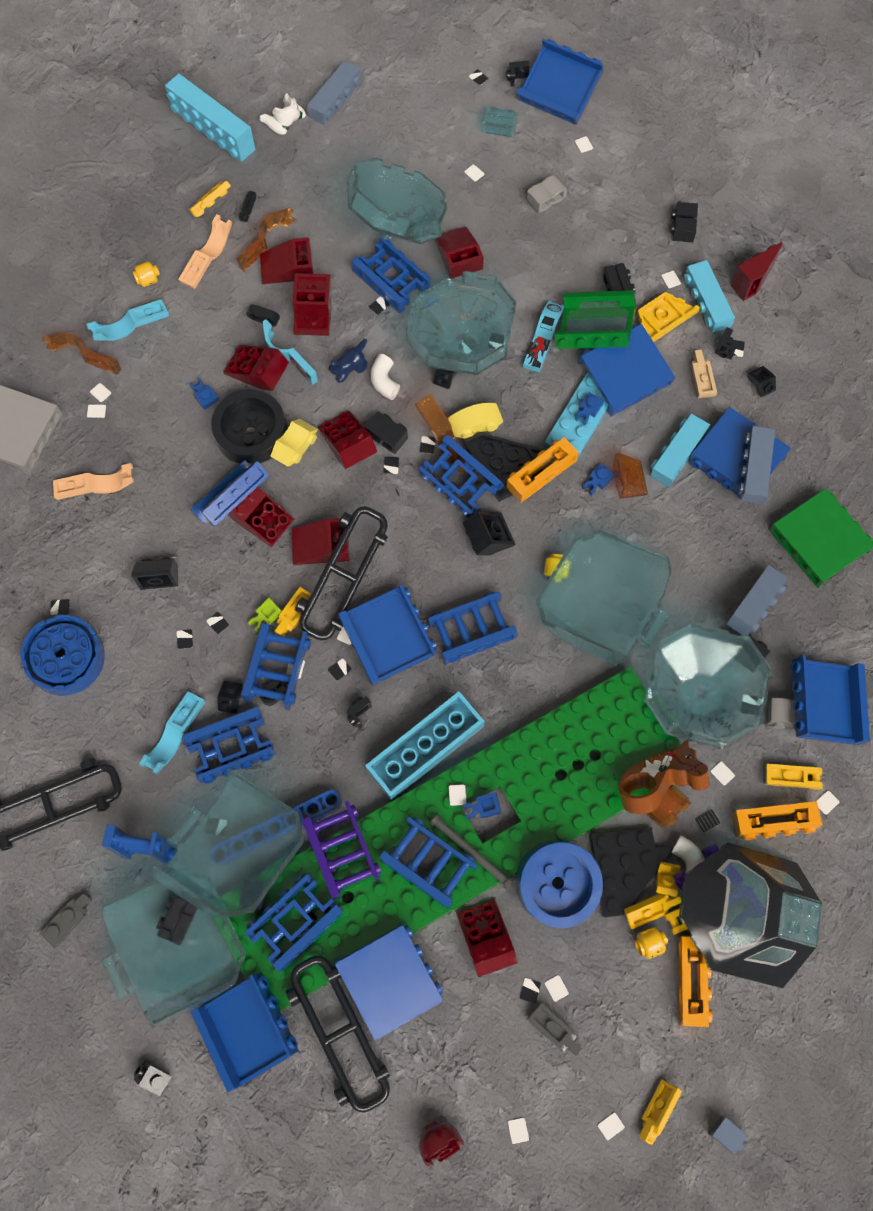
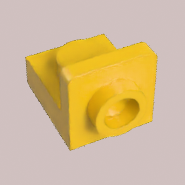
[656,862,681,897]

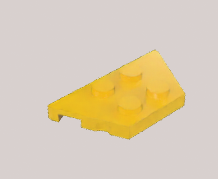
[637,292,700,342]

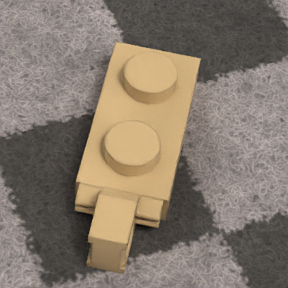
[691,350,717,398]

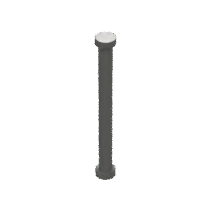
[430,814,514,889]

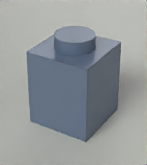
[709,1116,747,1154]

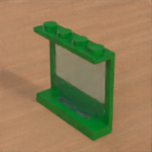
[554,290,636,349]

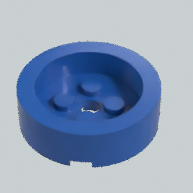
[20,615,105,696]
[516,840,603,928]

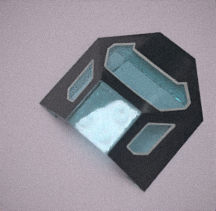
[679,843,822,989]

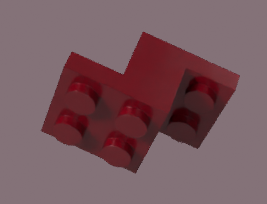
[292,273,332,336]

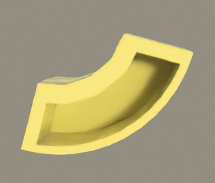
[448,403,503,439]
[271,419,318,467]

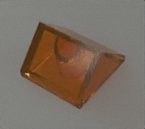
[613,453,648,499]

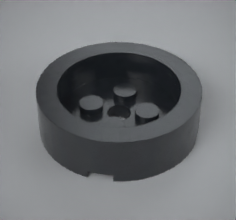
[211,390,287,464]

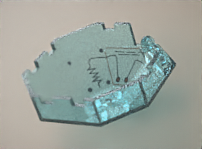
[347,158,447,244]
[406,271,517,375]
[644,622,772,749]

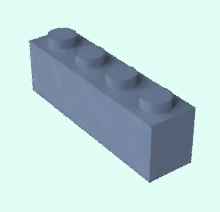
[307,61,362,125]
[738,426,775,505]
[727,565,788,637]

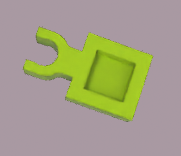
[248,598,282,632]

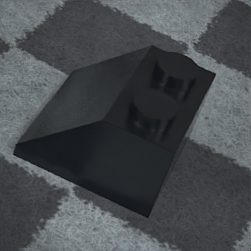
[463,511,516,555]
[131,557,178,590]

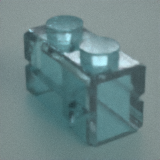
[482,107,518,137]

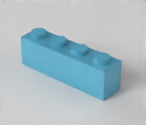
[684,260,735,333]
[650,414,710,487]

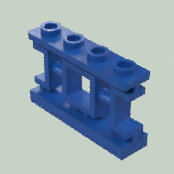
[351,237,430,313]
[418,435,504,517]
[182,707,276,784]
[245,873,344,973]

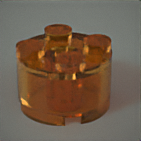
[646,784,691,829]

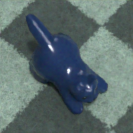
[328,339,368,383]

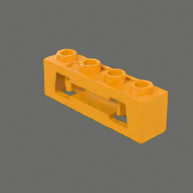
[506,437,579,503]
[732,801,822,840]
[678,936,712,1027]

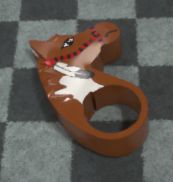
[618,740,710,814]

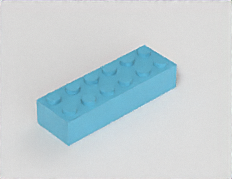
[165,74,256,162]
[365,691,484,801]

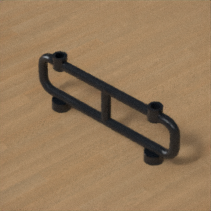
[294,506,388,641]
[0,758,122,851]
[285,956,390,1113]

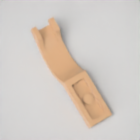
[178,214,232,289]
[53,463,134,500]

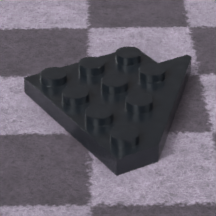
[463,433,546,502]
[591,827,673,918]

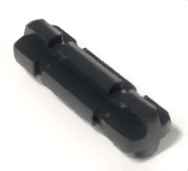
[238,191,257,222]

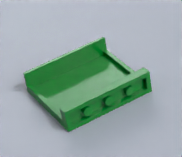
[769,489,873,588]

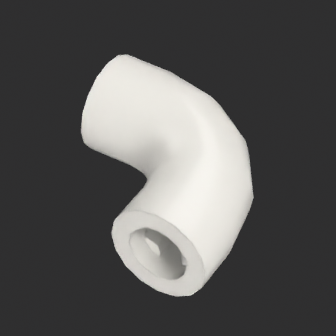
[370,354,400,400]
[671,835,705,874]

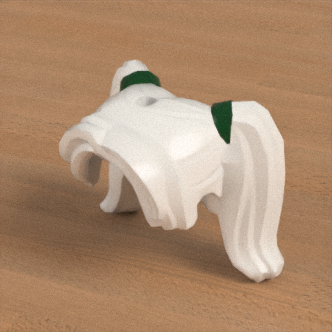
[259,93,306,135]

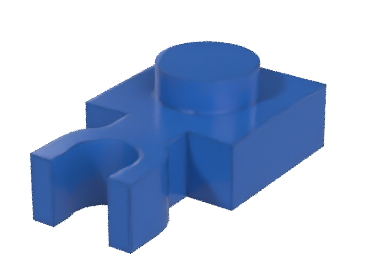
[189,377,220,410]
[575,392,605,425]
[582,463,615,496]
[463,792,502,819]

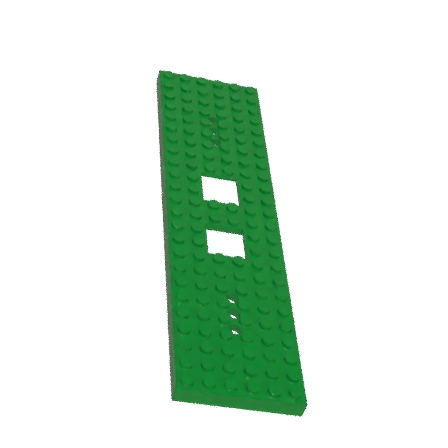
[209,666,681,1012]

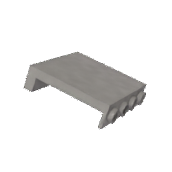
[0,385,62,475]

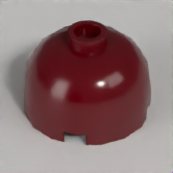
[419,1121,464,1166]

